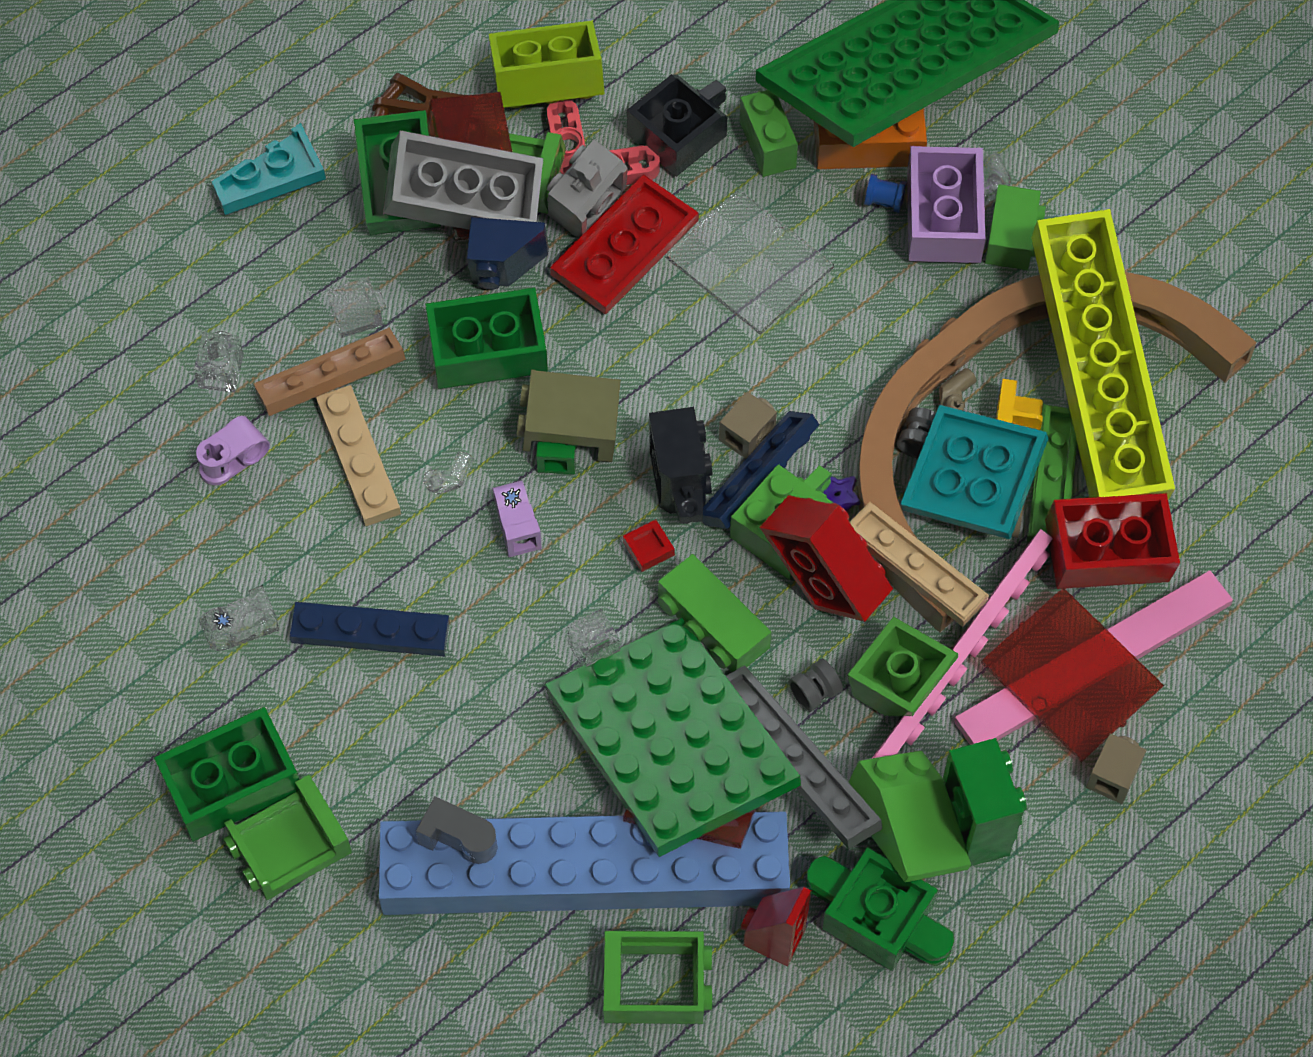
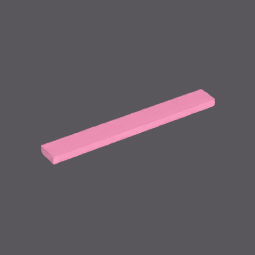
[954,571,1233,745]

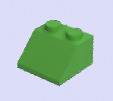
[847,616,958,716]

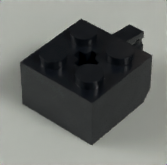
[627,74,728,177]
[649,407,713,524]

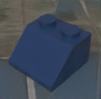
[467,217,549,290]

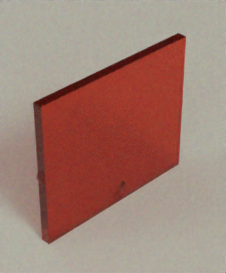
[981,587,1164,763]

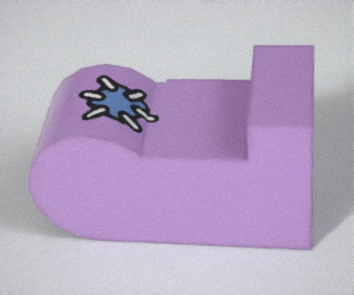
[492,480,542,557]

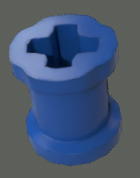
[864,174,907,213]

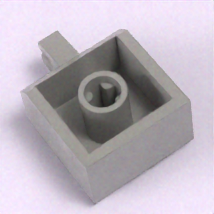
[547,139,628,239]

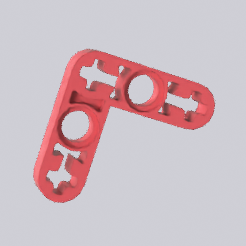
[547,99,660,185]

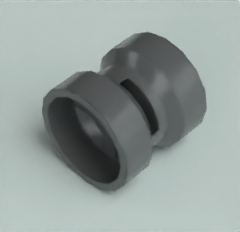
[897,407,936,459]
[788,658,843,712]

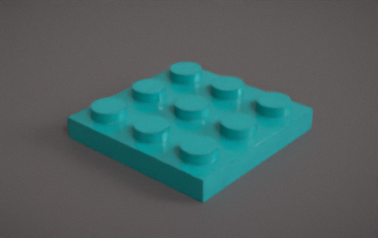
[900,405,1049,540]

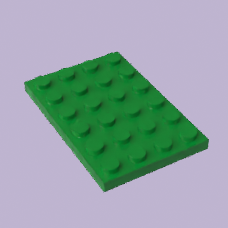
[545,618,801,857]

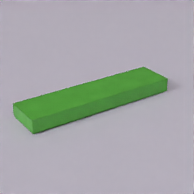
[1027,404,1077,542]

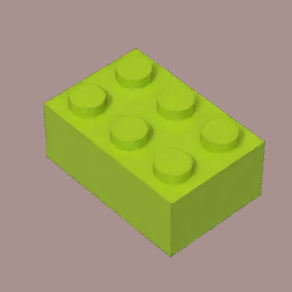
[488,20,605,108]

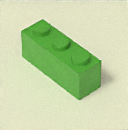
[657,554,772,672]

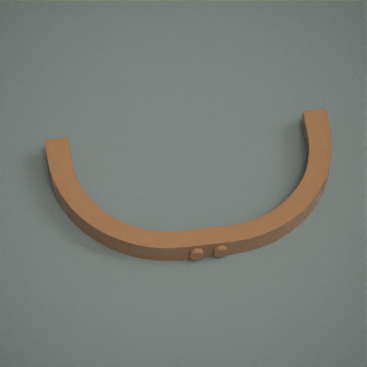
[857,272,1257,633]

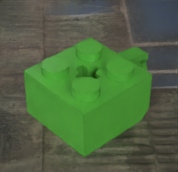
[730,464,833,580]

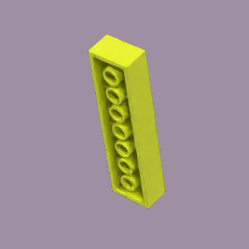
[1031,209,1175,500]

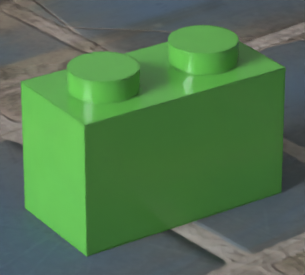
[739,90,798,177]
[985,184,1046,270]

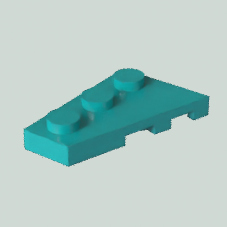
[211,123,326,215]

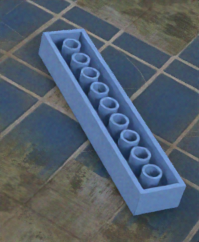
[379,812,790,915]

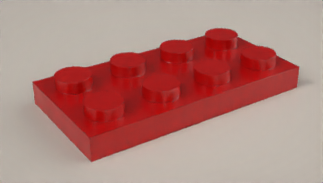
[550,174,699,315]

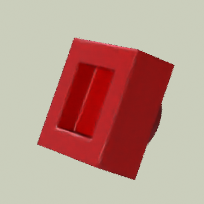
[623,519,675,572]

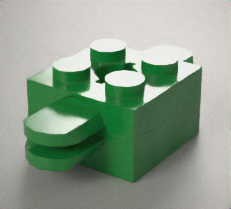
[806,847,954,971]

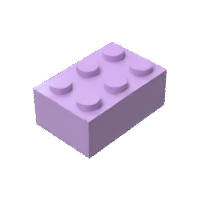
[907,146,985,263]

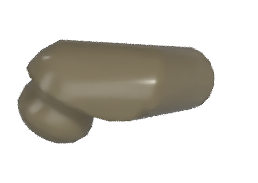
[939,368,977,411]

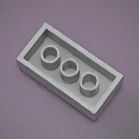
[383,130,543,230]

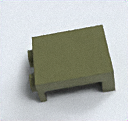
[517,370,621,462]

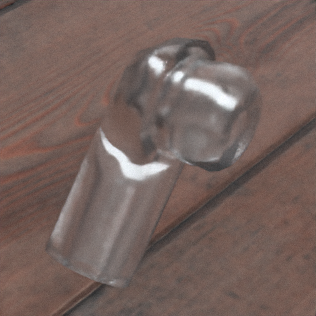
[983,153,1011,202]

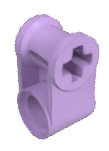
[196,416,270,485]

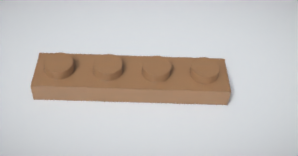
[253,327,406,416]

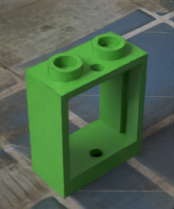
[603,931,712,1024]

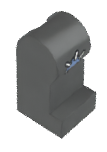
[416,796,498,864]

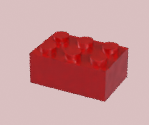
[1045,493,1180,589]
[759,495,893,622]

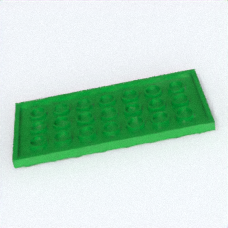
[755,0,1059,147]

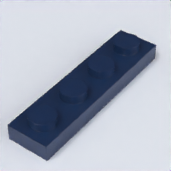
[702,411,820,529]
[290,602,450,657]

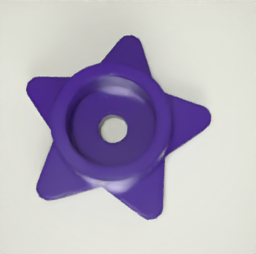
[823,476,861,511]

